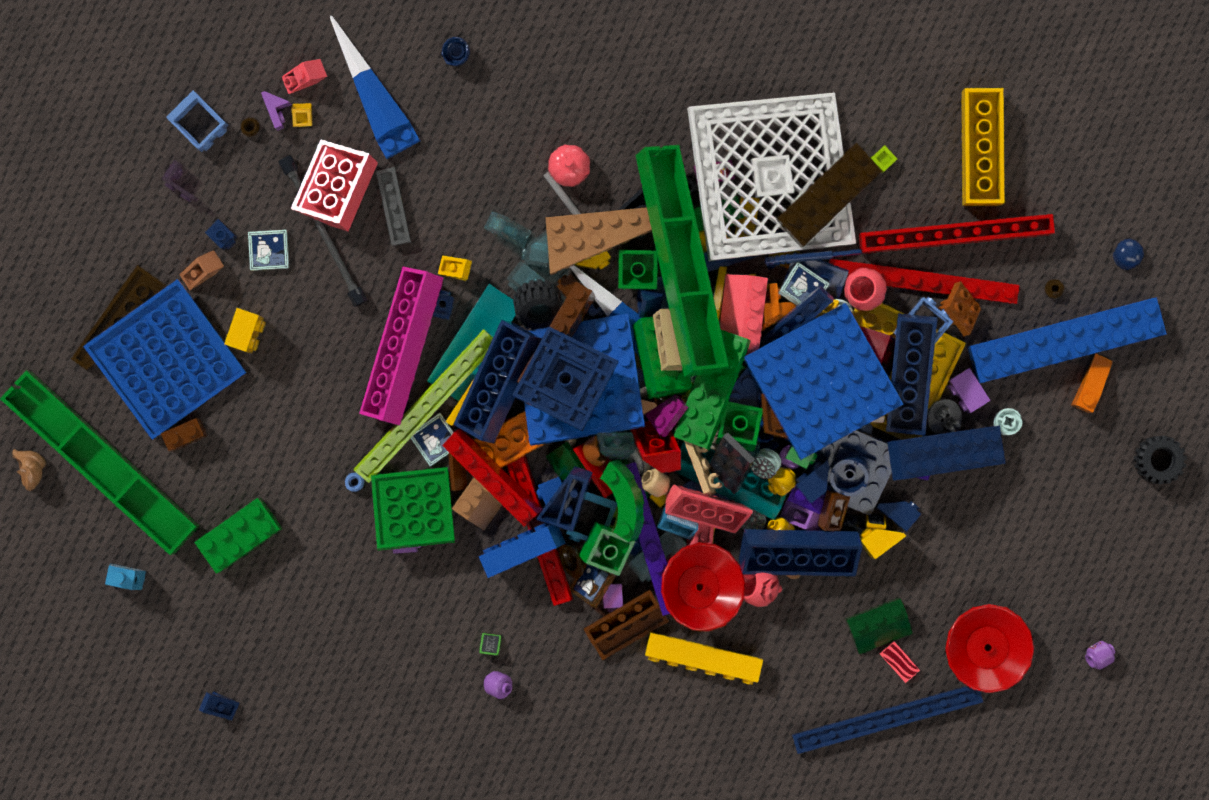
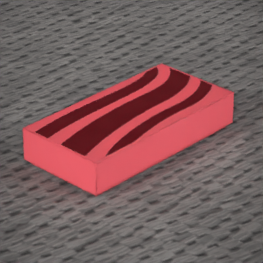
[879,641,920,683]

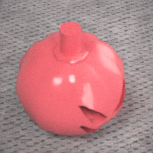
[548,145,590,187]
[844,268,887,311]
[743,573,782,607]

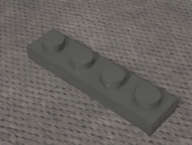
[376,167,411,246]

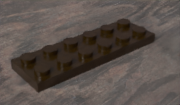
[776,143,882,248]

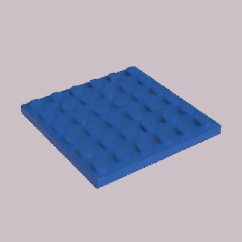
[83,279,247,440]
[744,303,903,461]
[524,314,645,446]

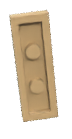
[684,441,722,496]

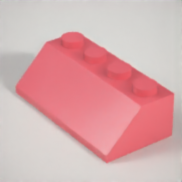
[719,274,768,355]
[665,485,752,534]

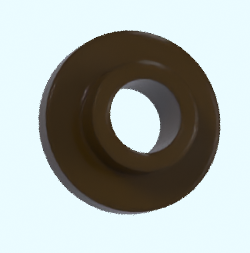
[240,118,260,137]
[1045,279,1064,299]

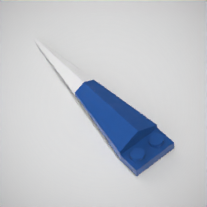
[330,16,420,159]
[570,266,640,357]

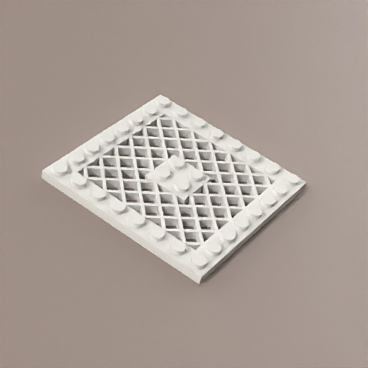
[687,93,856,261]

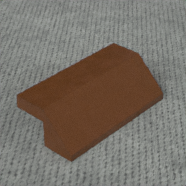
[584,590,669,660]

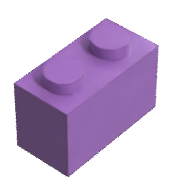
[948,368,990,413]

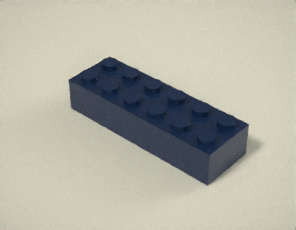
[886,313,937,436]
[454,320,542,443]
[887,425,1006,481]
[739,529,862,576]

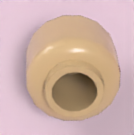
[641,469,670,497]

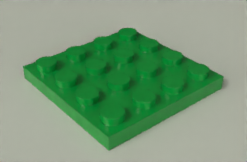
[371,467,455,551]

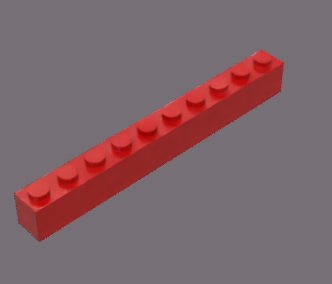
[859,214,1055,254]

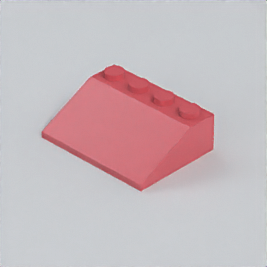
[291,140,378,231]

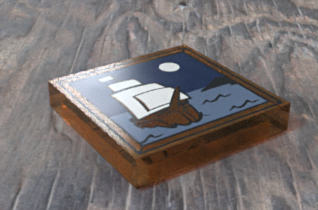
[570,563,616,608]

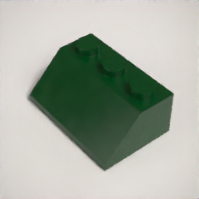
[845,598,913,654]

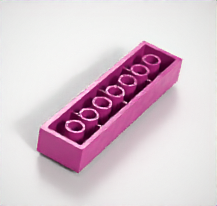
[359,267,443,426]

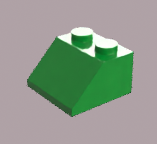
[618,250,658,289]
[716,401,762,452]
[579,522,635,576]

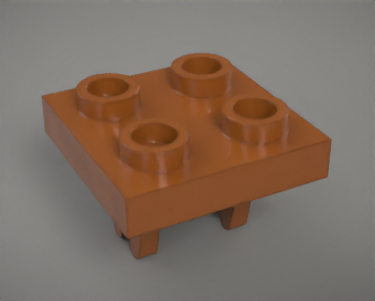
[938,282,981,336]

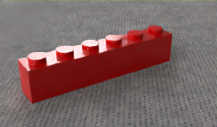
[442,429,542,527]

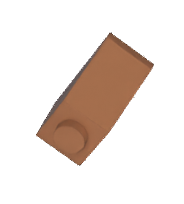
[179,250,224,291]

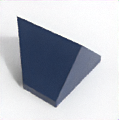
[636,289,664,318]

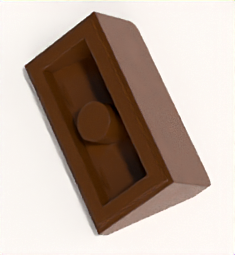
[448,453,467,491]
[818,490,851,531]

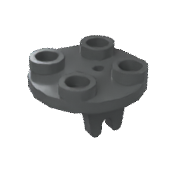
[927,398,962,435]

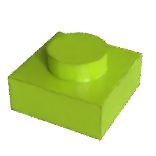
[871,145,897,173]

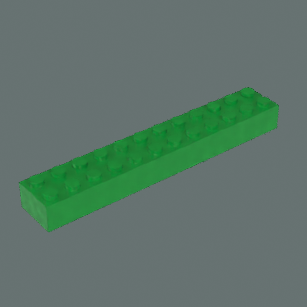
[636,145,729,377]
[0,370,200,555]

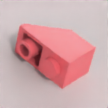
[282,59,327,94]

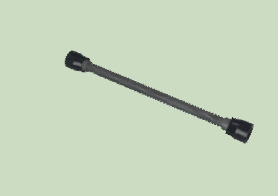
[278,155,368,307]

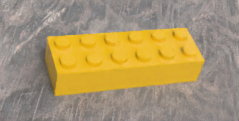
[961,88,1004,206]

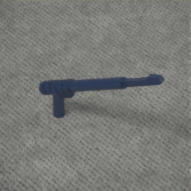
[765,249,862,270]

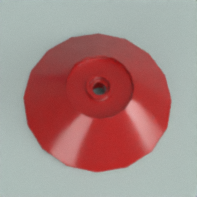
[661,542,745,632]
[945,604,1034,693]

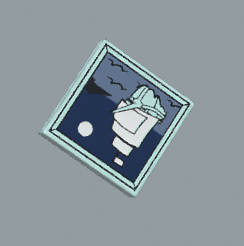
[248,230,289,271]
[779,262,829,305]
[411,413,454,466]

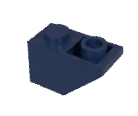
[795,461,829,504]

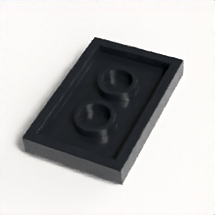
[709,433,755,494]

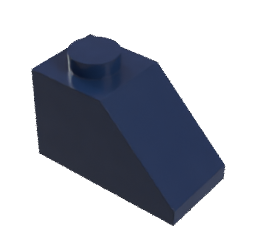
[875,501,921,532]

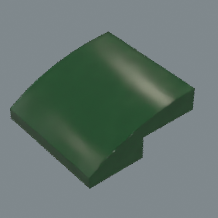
[546,441,586,482]

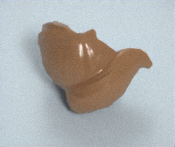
[12,449,46,491]

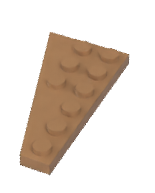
[546,208,652,275]

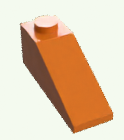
[1071,353,1113,413]

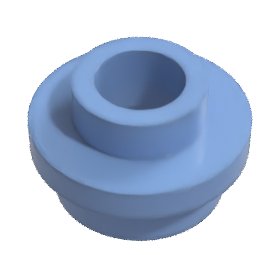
[345,473,364,492]

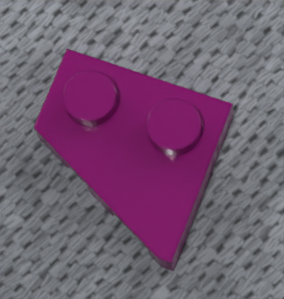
[645,395,688,437]

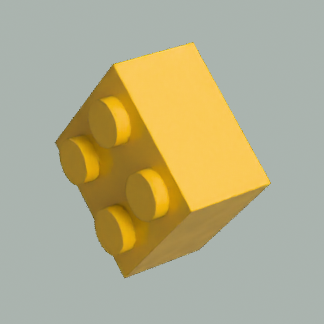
[224,308,266,354]

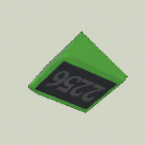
[479,633,501,655]

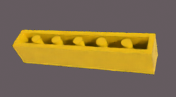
[645,632,763,685]

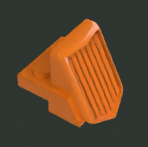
[761,283,797,332]

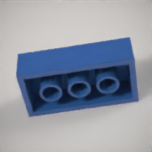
[479,523,566,578]

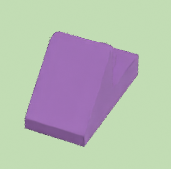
[261,91,292,131]

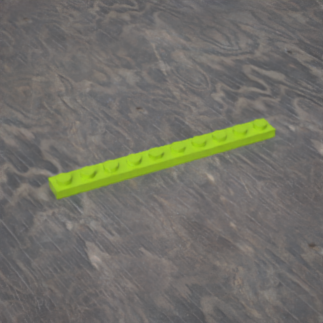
[354,329,493,483]

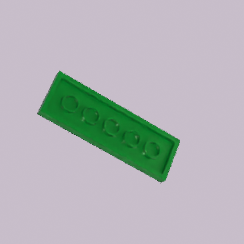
[673,330,751,450]

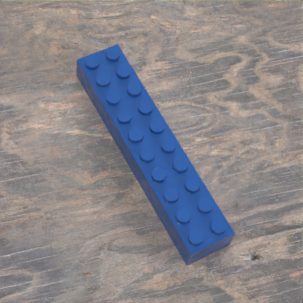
[967,297,1166,383]

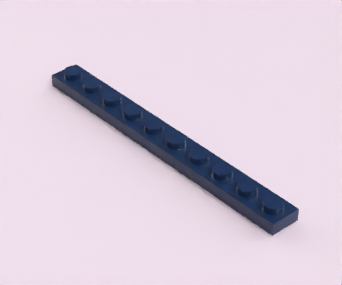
[792,686,983,754]

